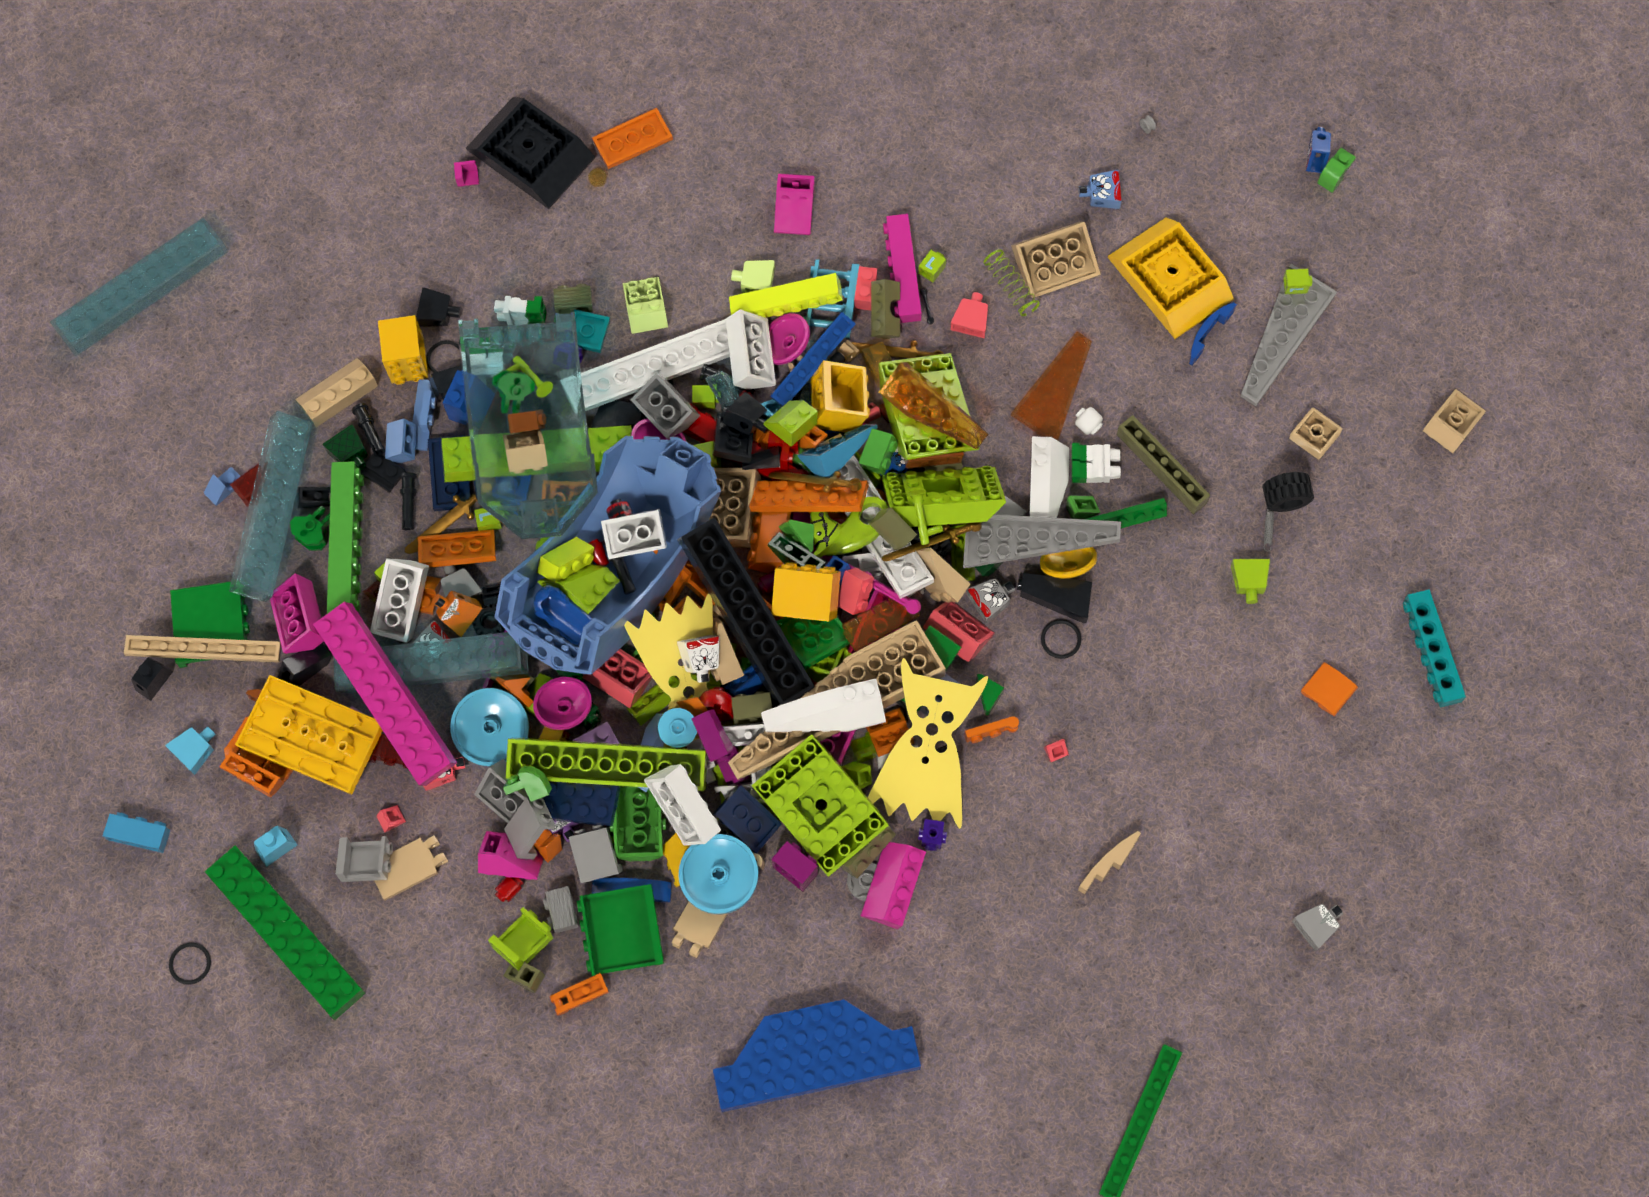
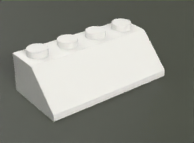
[725,310,776,389]
[370,558,429,643]
[644,764,721,845]

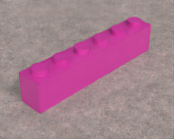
[883,214,922,323]

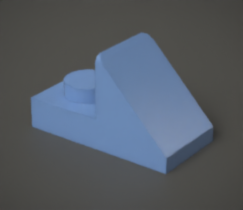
[204,467,244,506]

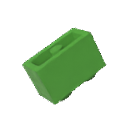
[859,429,898,475]

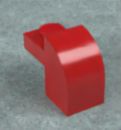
[768,431,799,470]

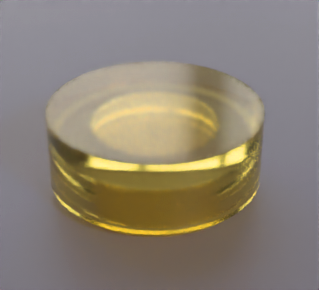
[588,169,607,187]

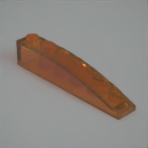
[878,362,989,449]

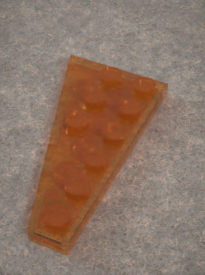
[1011,331,1092,441]

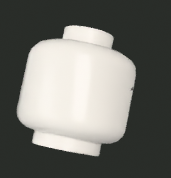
[1075,407,1103,435]

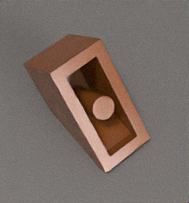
[507,409,546,434]

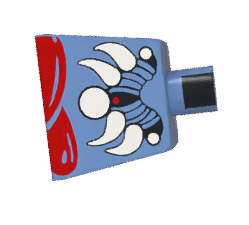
[1079,170,1121,209]

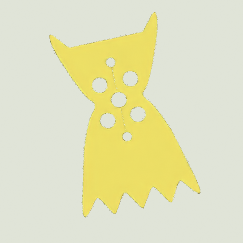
[624,593,734,747]
[868,658,988,829]

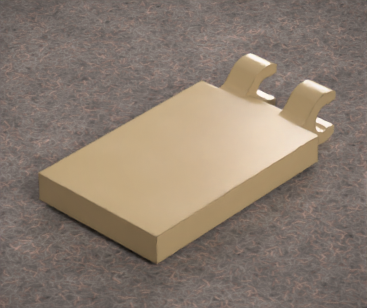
[374,835,448,901]
[672,902,728,958]

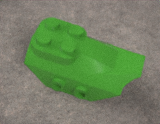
[610,786,666,861]

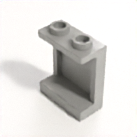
[504,797,556,860]
[569,825,623,883]
[336,836,393,882]

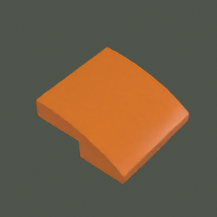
[1301,662,1358,716]
[865,708,915,757]

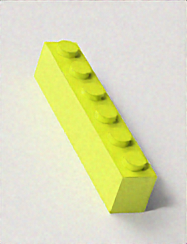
[729,273,843,318]

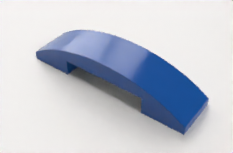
[1189,302,1237,366]
[591,878,672,902]

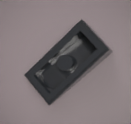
[742,446,780,470]
[297,487,331,509]

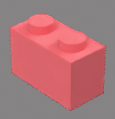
[854,266,877,311]
[838,567,874,615]

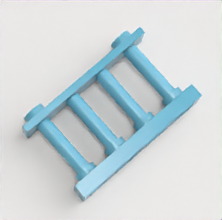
[804,260,859,339]

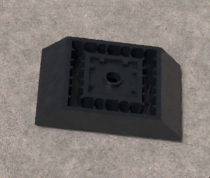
[466,97,595,209]

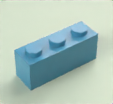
[102,812,170,853]

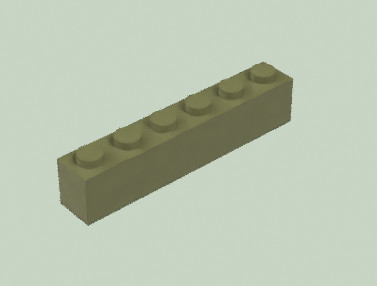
[1117,415,1210,515]

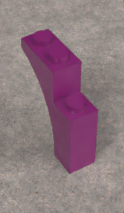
[691,709,750,784]

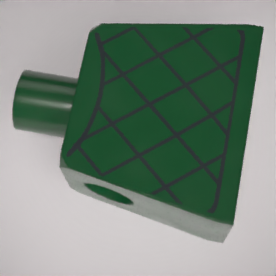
[323,424,368,471]

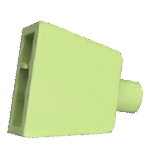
[731,260,775,293]

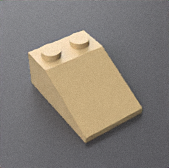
[1423,389,1486,453]
[503,429,548,474]
[916,548,970,603]
[711,617,744,685]

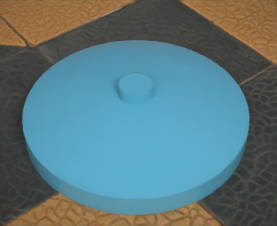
[450,688,529,766]
[679,834,759,914]

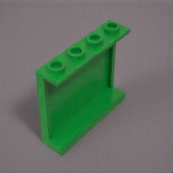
[170,580,250,668]
[577,884,664,976]

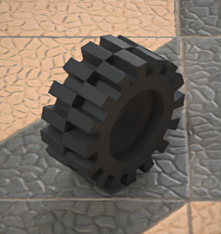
[472,604,505,641]

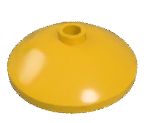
[1040,547,1097,579]

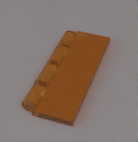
[842,597,920,652]

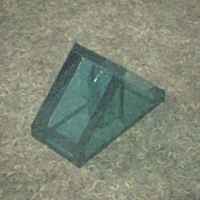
[706,371,739,408]

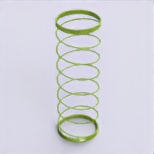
[983,249,1040,316]

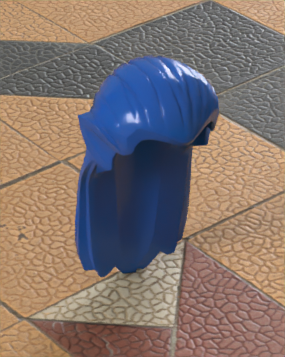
[533,585,592,645]

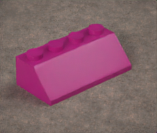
[269,573,323,654]
[860,842,926,929]

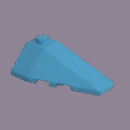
[798,424,878,478]

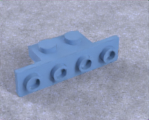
[412,379,437,451]

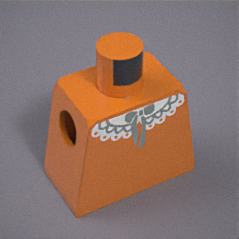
[432,591,483,637]

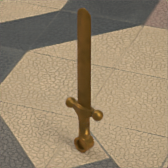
[851,340,943,358]
[768,471,862,493]
[405,485,490,554]
[882,522,982,561]

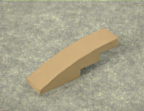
[1078,831,1141,894]

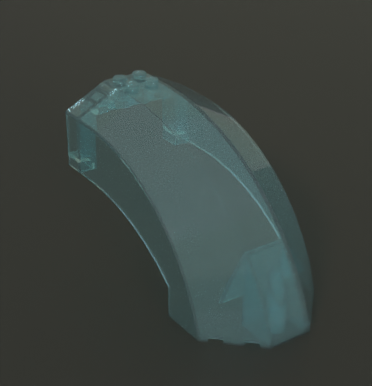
[458,312,598,539]

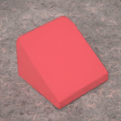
[377,805,406,832]

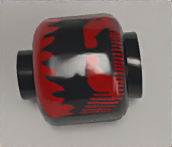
[606,499,633,519]

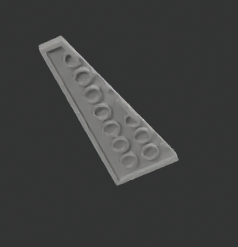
[1240,264,1337,406]
[963,515,1121,568]

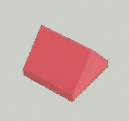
[863,403,881,423]
[1044,739,1069,762]

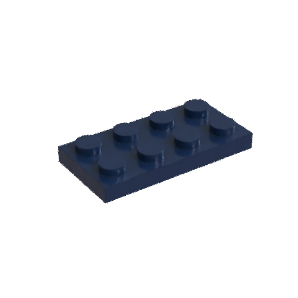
[428,435,472,512]
[542,781,620,826]

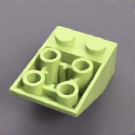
[623,277,668,334]

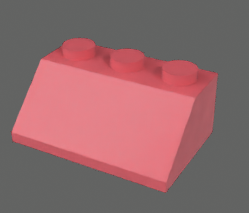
[923,602,995,662]
[583,649,652,708]

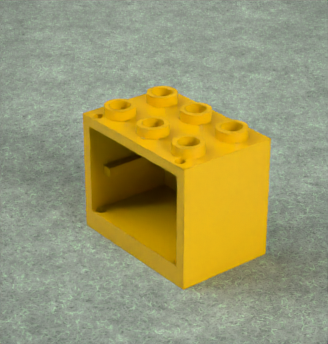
[378,315,428,385]
[811,360,870,433]
[771,562,841,622]

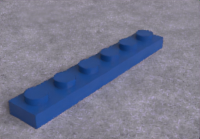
[770,312,856,407]

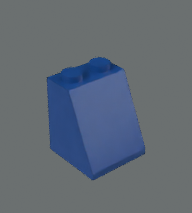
[443,370,498,431]

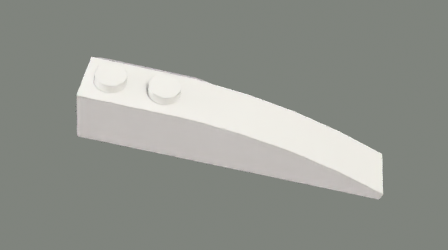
[1030,436,1069,518]
[761,678,886,732]

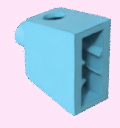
[165,726,216,775]
[254,826,298,867]

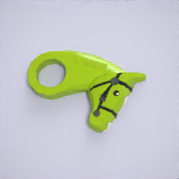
[810,497,888,558]

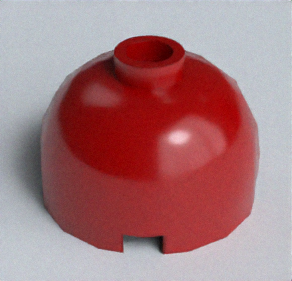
[699,687,733,722]

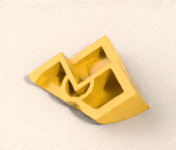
[663,832,691,887]

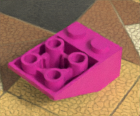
[774,174,815,235]
[478,831,544,880]

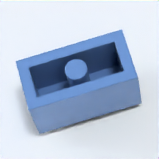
[385,419,417,464]

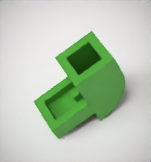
[1318,148,1356,193]
[503,766,552,802]

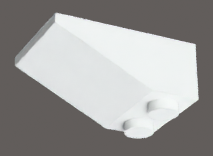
[601,509,667,559]

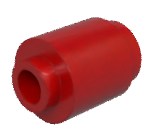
[495,877,524,902]

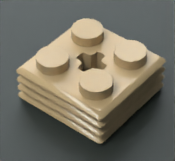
[1289,407,1342,459]

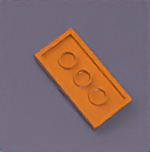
[592,108,673,169]
[418,529,496,568]

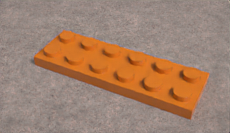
[749,480,869,512]

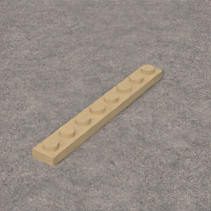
[124,635,281,662]

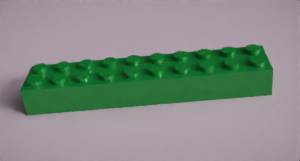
[204,845,366,1020]

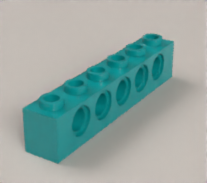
[1403,589,1466,708]

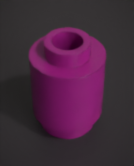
[757,570,775,595]

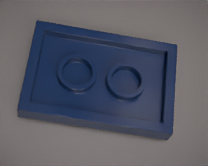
[713,784,782,853]

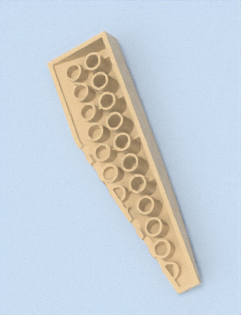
[728,620,946,780]

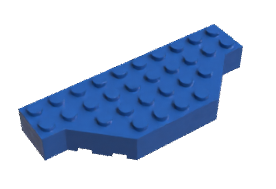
[713,999,921,1112]

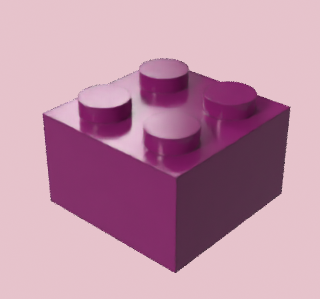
[771,841,818,892]

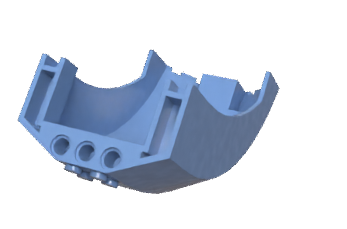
[495,436,721,675]

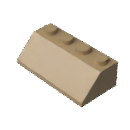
[295,358,378,427]

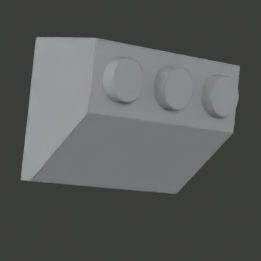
[631,373,700,439]
[474,759,528,823]

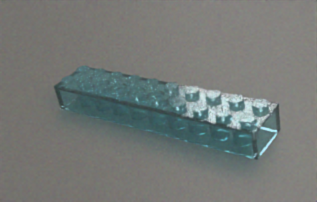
[50,218,228,357]
[229,411,313,602]
[333,632,528,693]

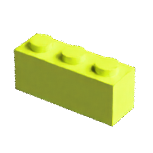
[537,537,594,583]

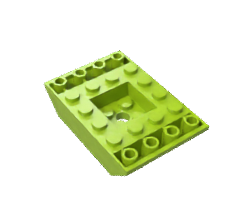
[879,353,980,460]
[882,466,1006,527]
[751,734,889,877]

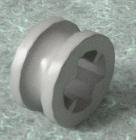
[1139,115,1156,134]

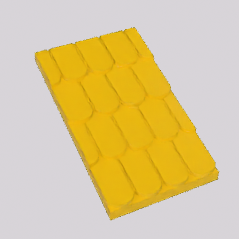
[235,675,383,795]

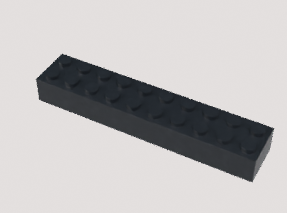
[677,517,815,707]

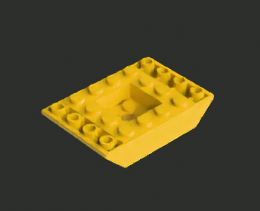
[1107,217,1234,339]

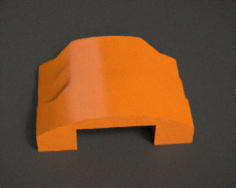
[219,716,293,797]

